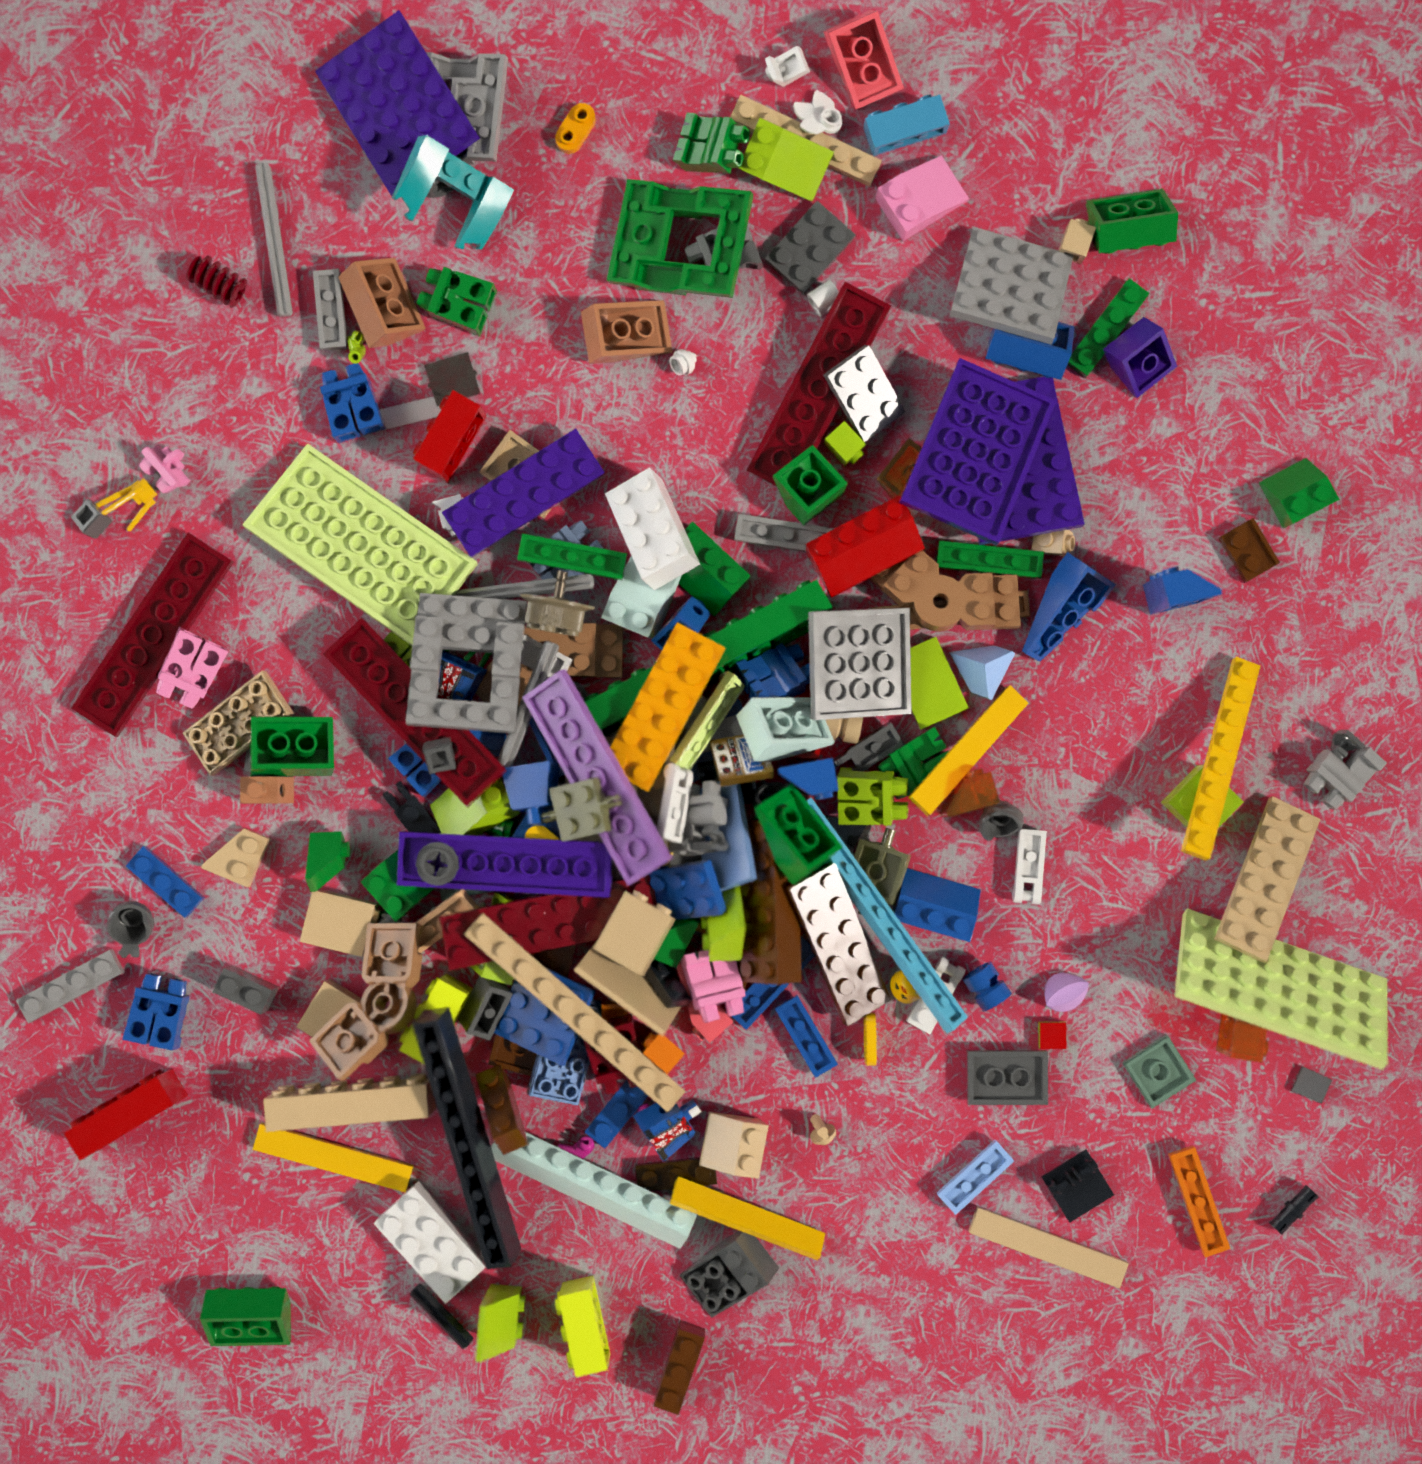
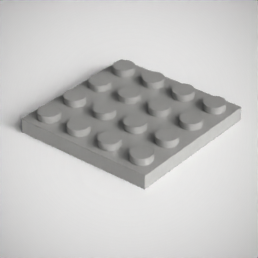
[949,227,1074,345]
[809,608,911,720]

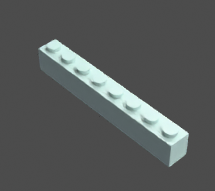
[491,1132,697,1249]

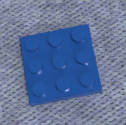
[494,966,596,1066]

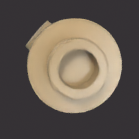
[810,1114,836,1145]

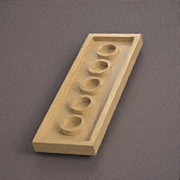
[1214,796,1320,963]

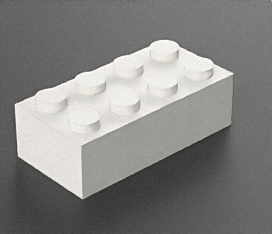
[605,467,700,590]
[374,1181,486,1304]

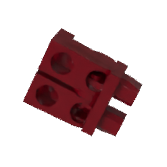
[583,1013,640,1095]

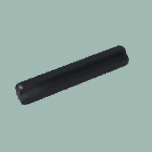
[410,1284,473,1349]

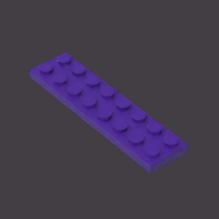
[397,831,613,897]

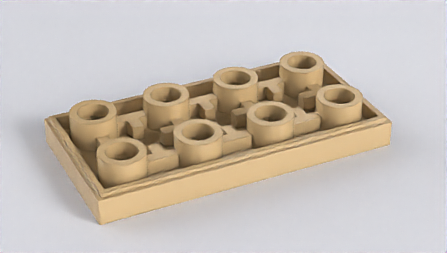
[183,670,294,776]

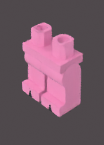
[156,627,228,709]
[680,951,746,1023]

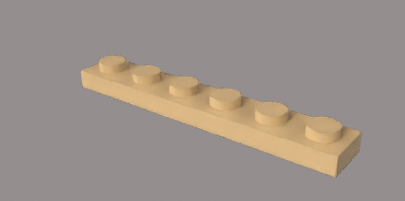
[730,95,882,187]

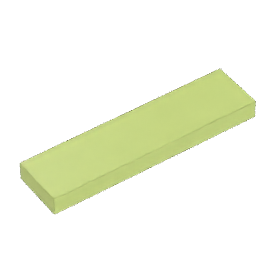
[669,671,745,770]

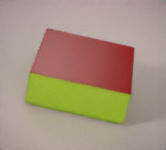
[1038,1021,1067,1049]

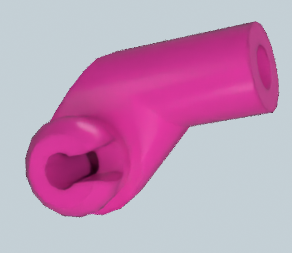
[558,1136,595,1159]

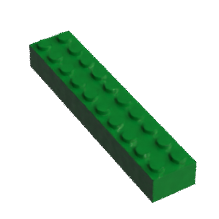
[584,579,832,737]

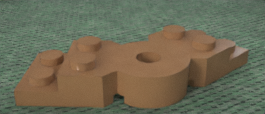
[869,551,1021,632]
[476,623,623,707]
[309,923,423,1081]

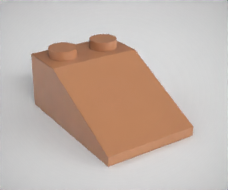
[581,300,672,364]

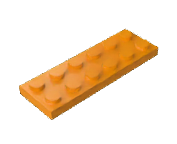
[610,623,726,792]

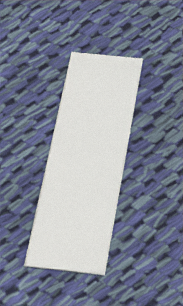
[380,392,451,430]

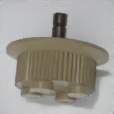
[520,570,595,637]

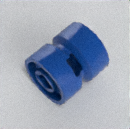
[962,961,1012,1012]

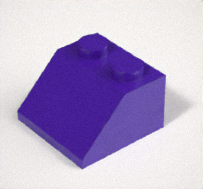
[1103,317,1177,398]

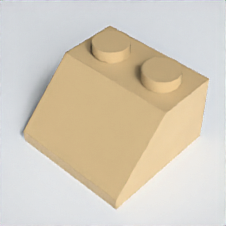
[699,1112,769,1179]

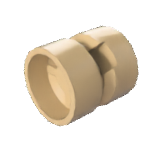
[825,717,863,744]

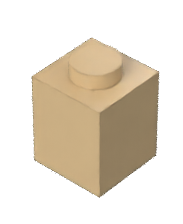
[1058,219,1096,264]

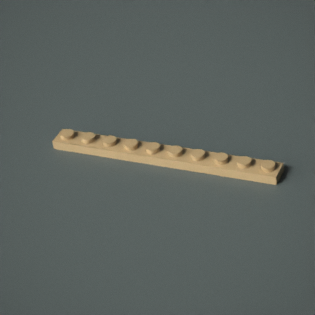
[464,913,686,1112]

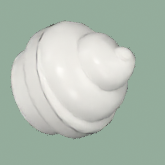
[670,349,697,376]

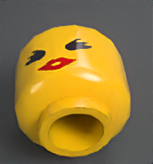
[890,970,921,1004]

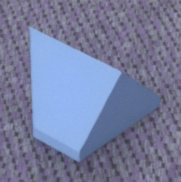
[949,645,1015,700]

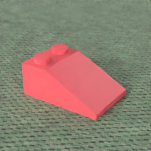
[823,10,904,110]

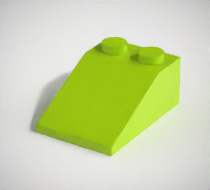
[738,118,834,202]
[430,775,520,835]
[475,1284,526,1362]

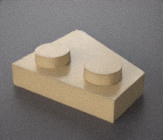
[201,828,271,888]

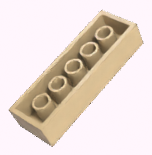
[264,1073,436,1132]

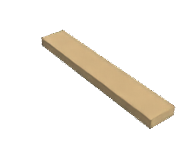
[968,1206,1129,1289]

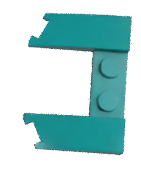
[392,135,514,250]

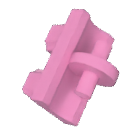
[139,446,190,493]

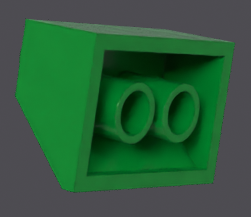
[1086,189,1178,254]
[678,521,751,617]
[250,717,334,777]
[200,1286,291,1346]

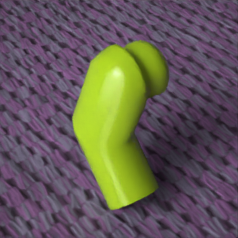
[347,331,366,364]

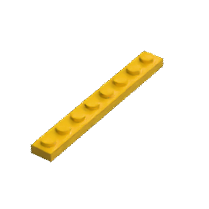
[1181,656,1260,861]

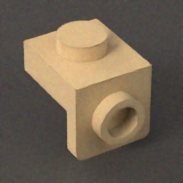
[1031,530,1075,557]

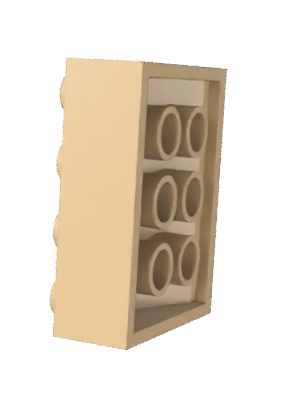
[574,940,681,1036]

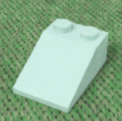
[601,556,682,638]
[736,698,835,761]

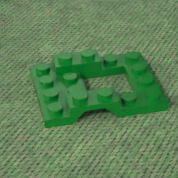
[607,179,754,298]

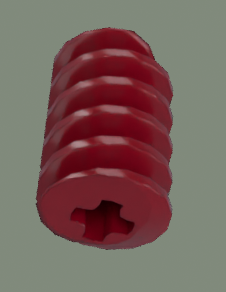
[186,256,247,308]

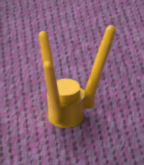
[95,478,158,531]

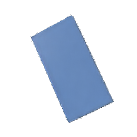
[700,781,757,892]
[526,999,602,1106]

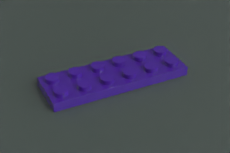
[442,428,605,558]

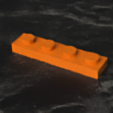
[1168,1145,1231,1258]

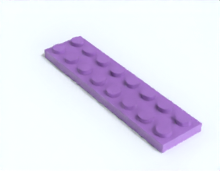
[522,669,673,885]

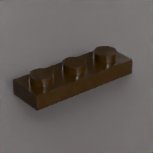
[635,1157,717,1191]

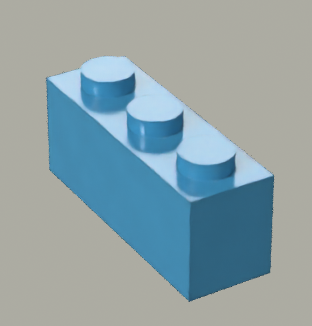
[863,95,950,156]

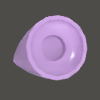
[1044,972,1089,1012]

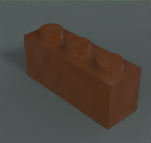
[476,1064,529,1155]
[653,1320,705,1415]

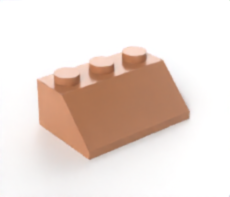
[338,258,426,348]

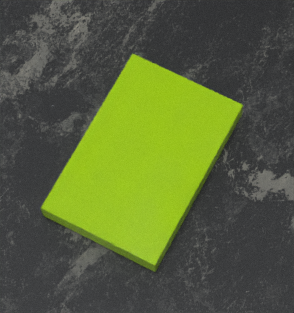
[910,637,969,730]

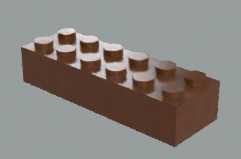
[740,820,802,985]

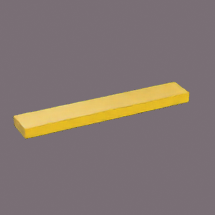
[908,685,1028,816]
[252,1123,414,1193]
[669,1176,825,1260]

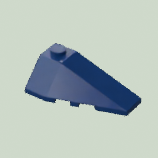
[1022,552,1116,662]

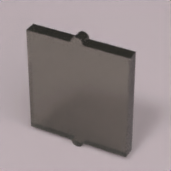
[424,352,481,407]

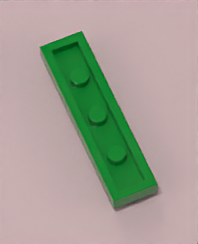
[1067,278,1150,378]
[517,533,627,581]
[936,541,1044,579]

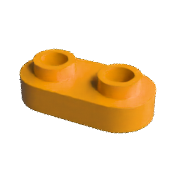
[555,103,596,154]

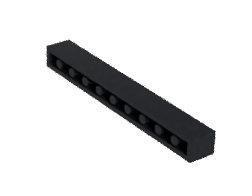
[412,1007,522,1269]

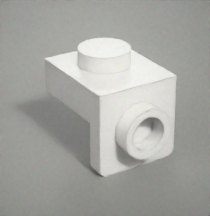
[765,46,810,87]

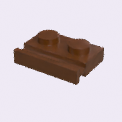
[1218,518,1280,583]

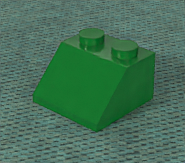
[773,445,848,526]
[1259,458,1340,529]
[361,850,435,922]

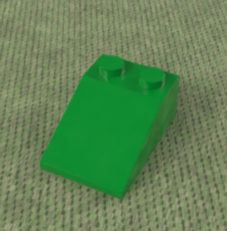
[755,783,843,886]

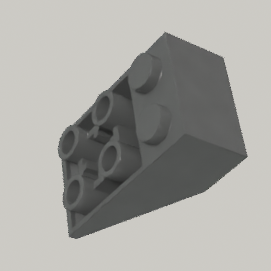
[679,1230,779,1318]

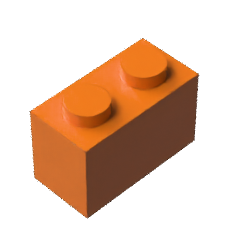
[641,1032,685,1074]

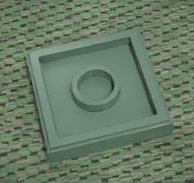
[1121,1034,1196,1109]

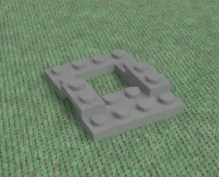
[427,52,508,165]
[406,593,527,734]

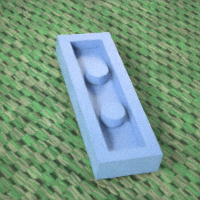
[937,1140,1014,1215]

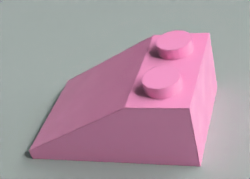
[875,155,969,241]

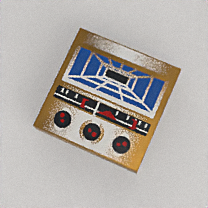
[710,734,774,787]

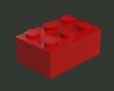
[413,390,487,484]

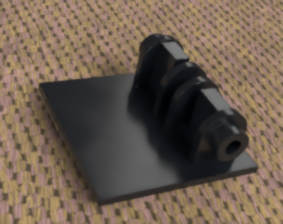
[1041,1149,1114,1223]

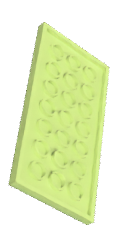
[242,443,478,646]
[1175,908,1388,1069]

